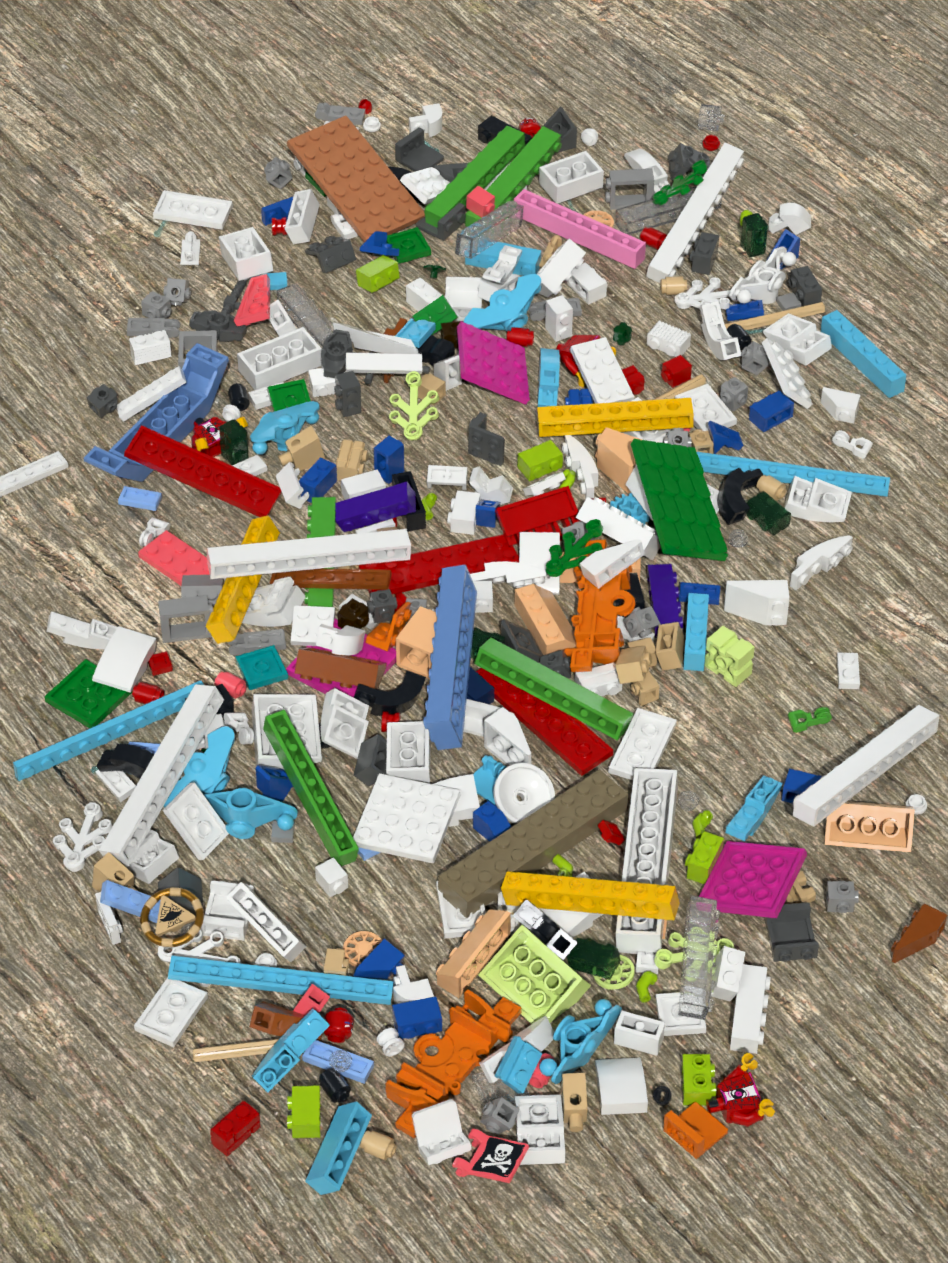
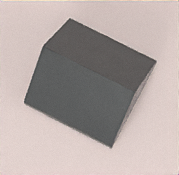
[541,106,577,154]
[501,619,544,663]
[158,867,203,917]

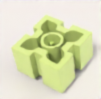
[705,626,755,687]

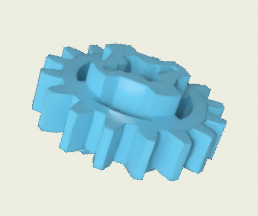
[610,493,650,526]

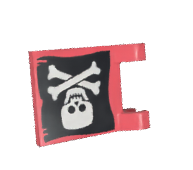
[452,1129,529,1183]

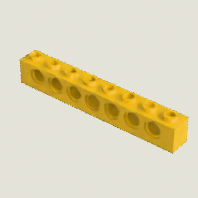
[537,398,694,437]
[205,515,280,644]
[501,871,680,920]

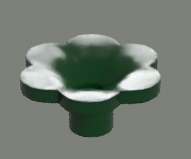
[423,265,446,279]
[613,322,632,346]

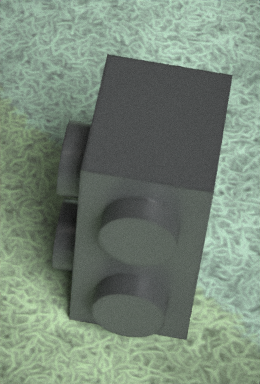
[690,232,719,275]
[788,266,822,306]
[334,371,361,418]
[353,734,387,787]

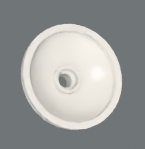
[493,763,555,824]

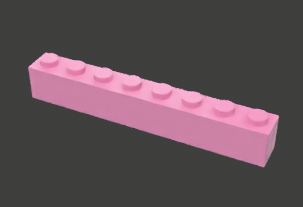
[514,189,646,269]

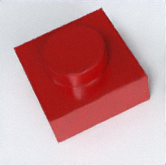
[148,651,173,676]
[597,820,626,845]

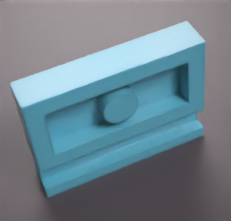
[395,318,436,348]
[495,1036,542,1093]

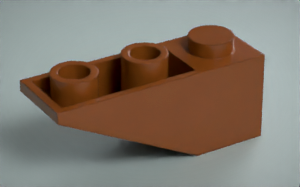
[891,904,948,963]
[249,1001,323,1042]

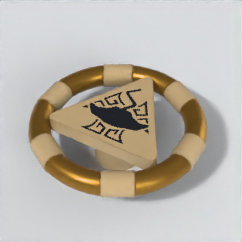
[140,887,204,947]

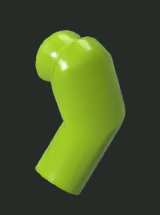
[422,493,437,520]
[692,810,713,839]
[552,854,573,877]

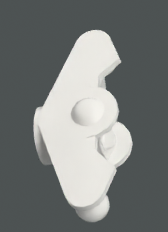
[729,246,796,304]

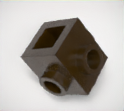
[441,321,463,349]
[337,598,369,629]

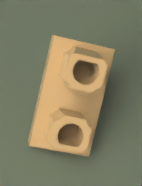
[786,871,816,904]

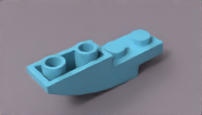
[537,348,560,407]
[725,775,783,841]
[252,1008,330,1093]

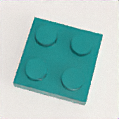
[235,645,288,691]

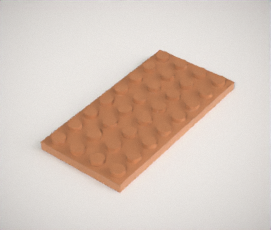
[287,115,425,242]

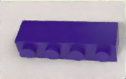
[335,482,416,532]
[647,564,683,638]

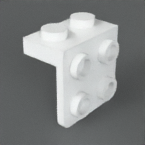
[412,1099,472,1165]

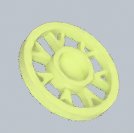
[593,954,635,990]

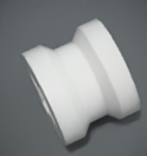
[376,1028,404,1057]

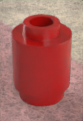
[640,227,667,250]
[507,327,534,347]
[132,682,164,704]

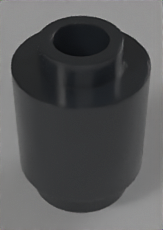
[727,324,752,351]
[228,383,250,411]
[319,1068,351,1103]

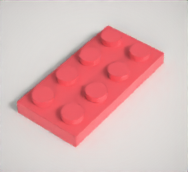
[138,530,210,586]

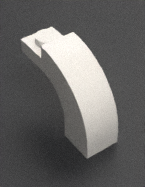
[699,301,741,360]

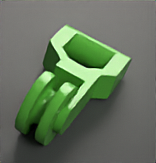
[788,707,832,733]

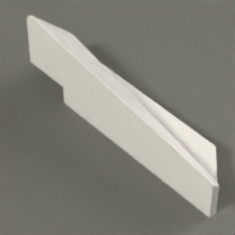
[333,323,419,354]

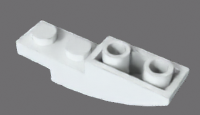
[624,149,675,200]
[562,435,599,499]
[790,535,853,590]
[470,561,550,588]
[46,611,118,650]
[479,1016,554,1083]

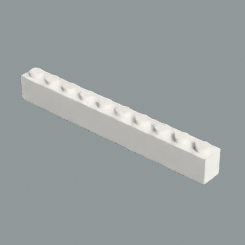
[646,143,745,283]
[207,529,411,579]
[99,684,224,867]
[793,705,939,827]

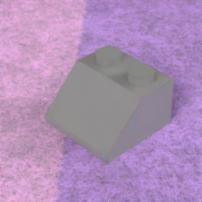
[181,575,223,608]

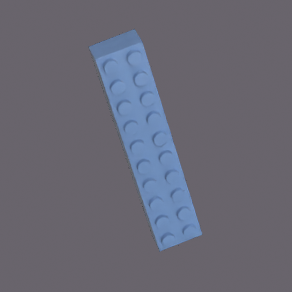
[423,565,477,750]

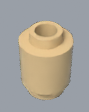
[660,276,687,295]
[756,475,787,501]
[360,1131,397,1161]

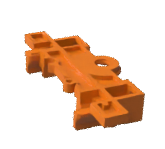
[564,540,636,672]
[385,989,522,1139]

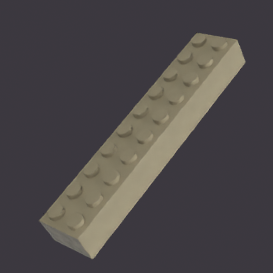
[438,769,629,918]

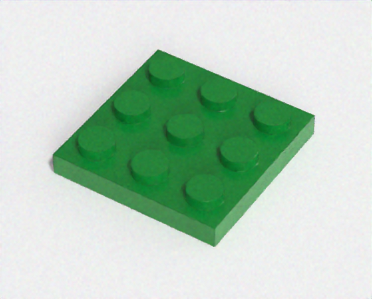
[44,659,133,728]

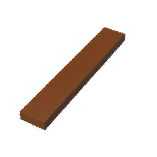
[270,569,392,590]

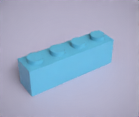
[465,237,541,276]
[683,593,709,671]
[305,1101,372,1195]

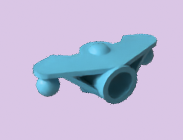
[464,274,542,331]
[250,401,320,455]
[164,726,235,808]
[204,788,298,839]
[539,999,622,1084]

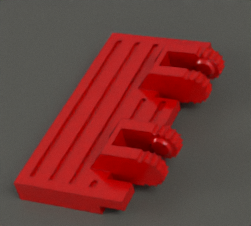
[495,486,581,548]

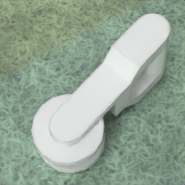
[832,430,873,458]
[139,517,171,546]
[224,713,254,745]

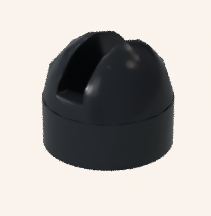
[653,1086,672,1106]

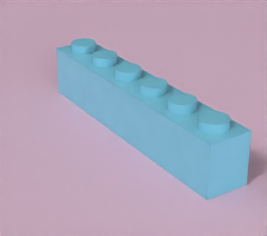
[821,310,906,398]

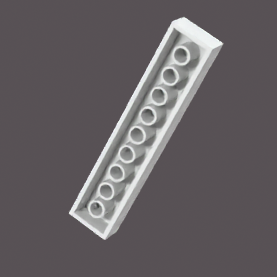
[616,768,678,952]

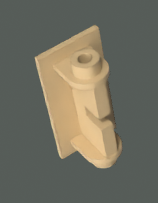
[539,235,562,267]

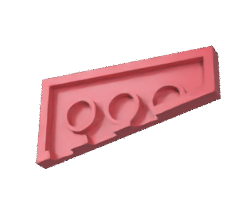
[234,274,270,326]

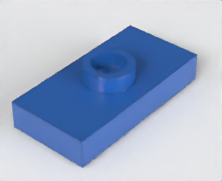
[726,300,764,321]
[679,582,721,605]

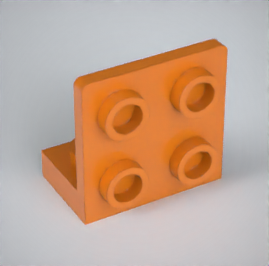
[365,601,412,652]
[663,1102,728,1159]

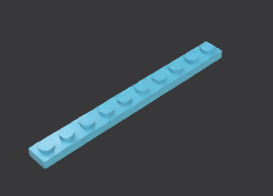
[697,452,890,497]
[13,680,204,781]
[168,956,394,1005]

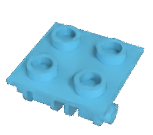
[473,755,507,806]

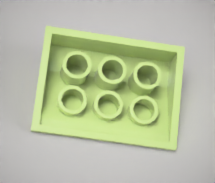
[478,925,591,1024]

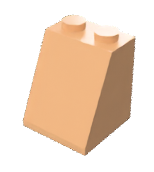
[595,427,642,494]
[396,606,437,679]

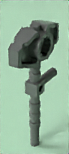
[189,279,248,342]
[321,329,430,384]

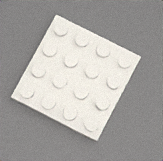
[353,773,461,864]

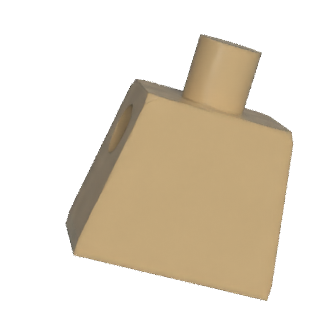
[278,426,325,471]
[92,852,138,892]
[561,1073,588,1132]

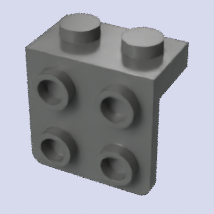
[395,127,444,172]
[668,143,710,180]
[416,203,466,241]
[305,235,357,273]
[468,412,505,466]

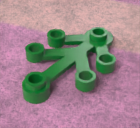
[652,159,707,206]
[546,519,603,577]

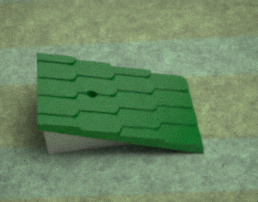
[626,439,728,561]

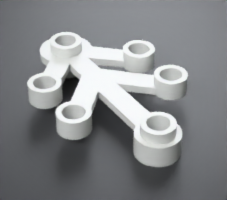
[674,277,739,309]
[53,802,112,872]
[158,929,242,987]

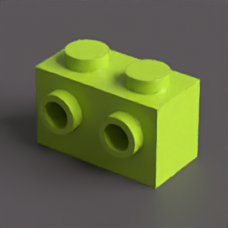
[356,255,400,293]
[517,440,563,482]
[685,831,724,885]
[682,1054,716,1106]
[287,1086,320,1138]

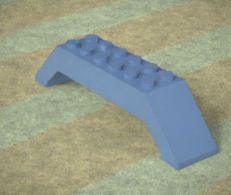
[84,343,229,482]

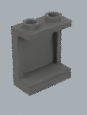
[764,902,819,962]

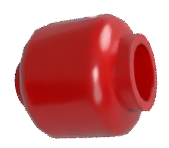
[518,118,541,138]
[323,1008,354,1043]

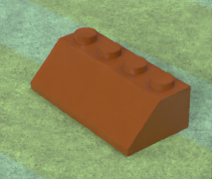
[295,647,387,689]

